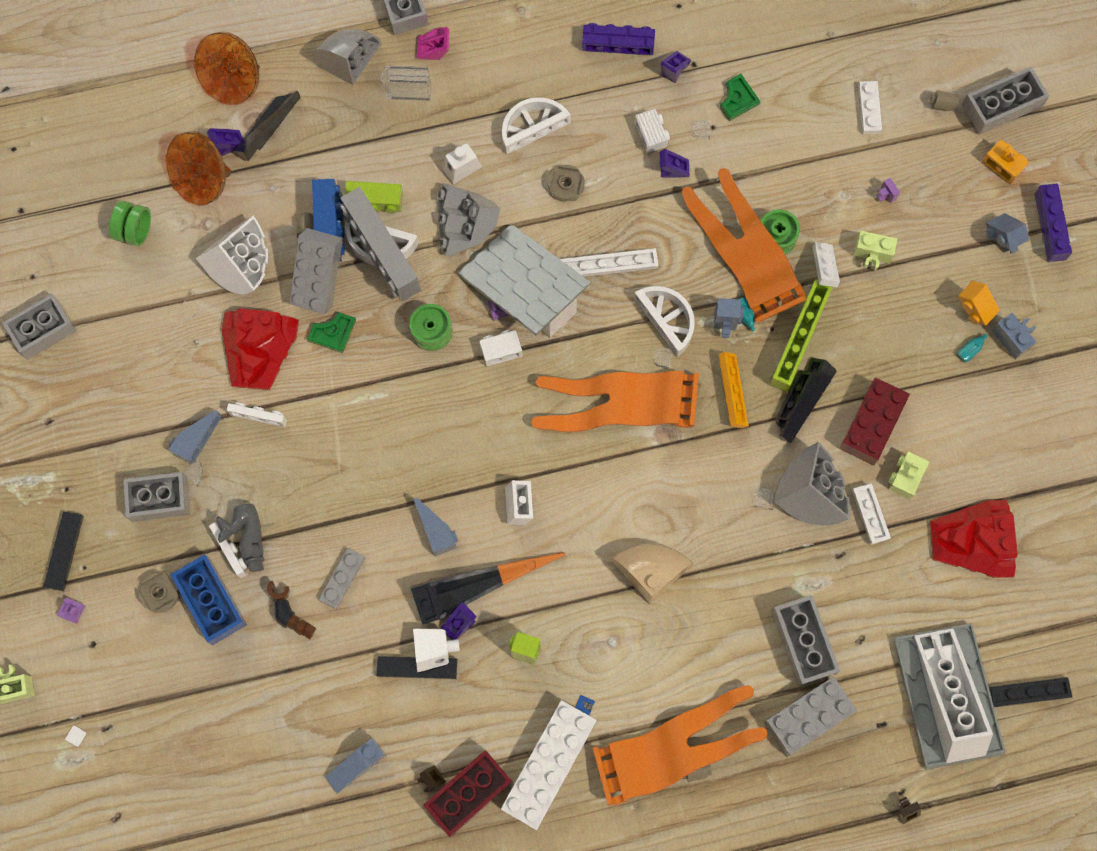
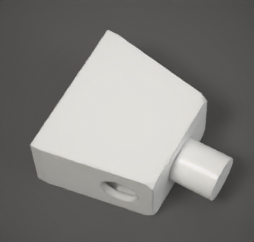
[443,144,482,184]
[413,629,460,672]

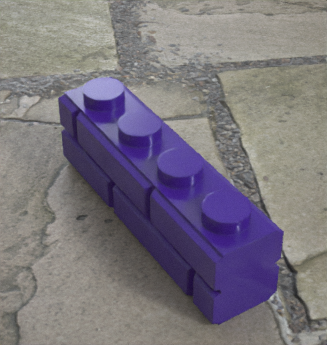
[582,23,655,55]
[1034,184,1072,262]

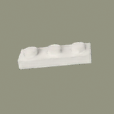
[858,81,882,134]
[812,242,840,287]
[227,402,287,428]
[852,483,891,545]
[209,522,248,578]

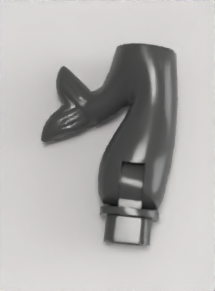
[216,504,265,572]

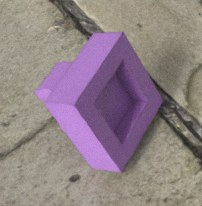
[876,178,900,203]
[488,301,510,320]
[57,598,85,624]

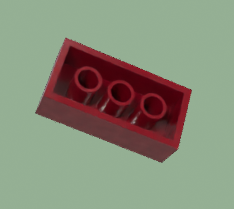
[839,377,910,466]
[423,749,513,837]

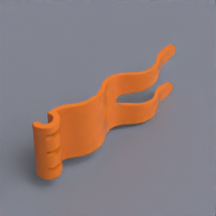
[682,168,807,323]
[531,371,699,432]
[593,685,767,806]

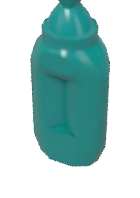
[738,297,755,331]
[957,334,987,362]

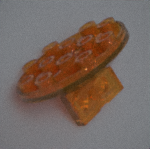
[194,32,260,105]
[165,131,232,206]

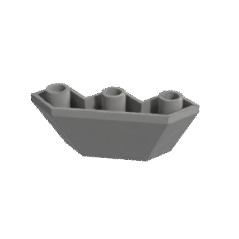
[438,183,500,256]

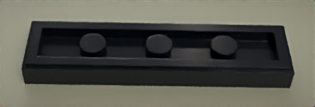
[43,511,84,591]
[377,656,458,680]
[989,677,1072,707]

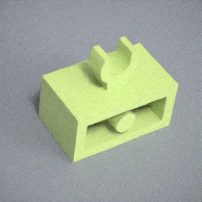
[853,231,897,270]
[888,451,929,500]
[0,665,35,705]

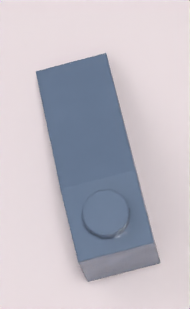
[169,410,222,465]
[413,498,458,556]
[325,738,386,794]

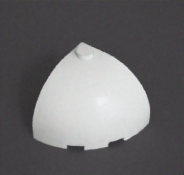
[196,215,268,294]

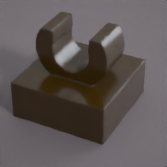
[417,765,446,792]
[898,797,921,824]

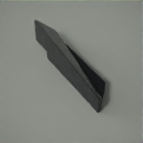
[233,90,301,161]
[775,357,837,443]

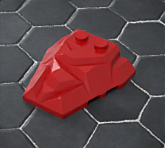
[221,308,299,390]
[929,500,1018,578]

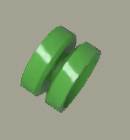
[109,201,151,246]
[761,209,800,255]
[409,304,453,351]

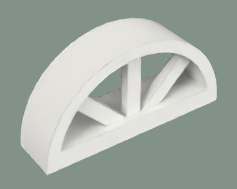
[502,98,571,154]
[345,220,419,266]
[634,286,695,357]

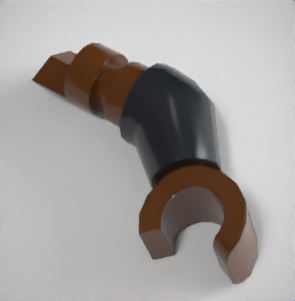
[267,581,316,639]

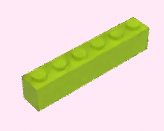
[770,279,833,392]

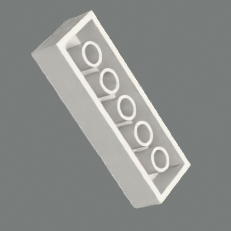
[501,700,597,830]

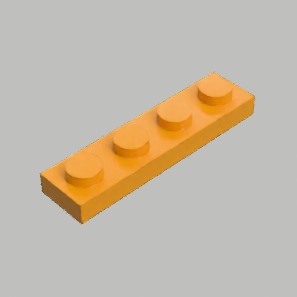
[719,352,749,428]

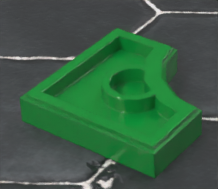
[720,74,761,121]
[307,312,356,353]

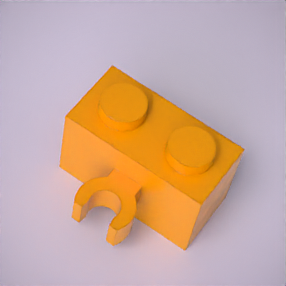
[982,139,1029,184]
[958,280,1000,326]

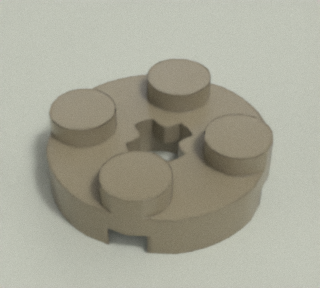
[548,165,585,202]
[138,573,180,613]

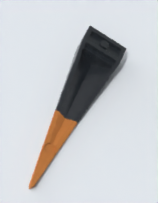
[410,552,565,625]

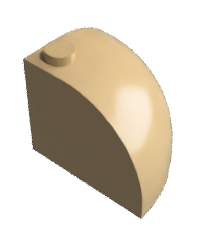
[610,544,694,604]

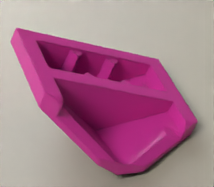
[417,27,449,60]

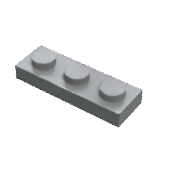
[319,548,365,610]

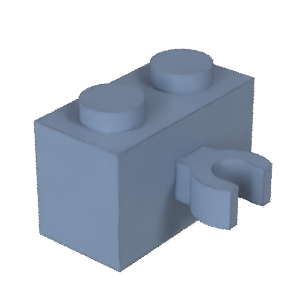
[986,213,1029,254]
[714,298,744,338]
[992,313,1036,359]

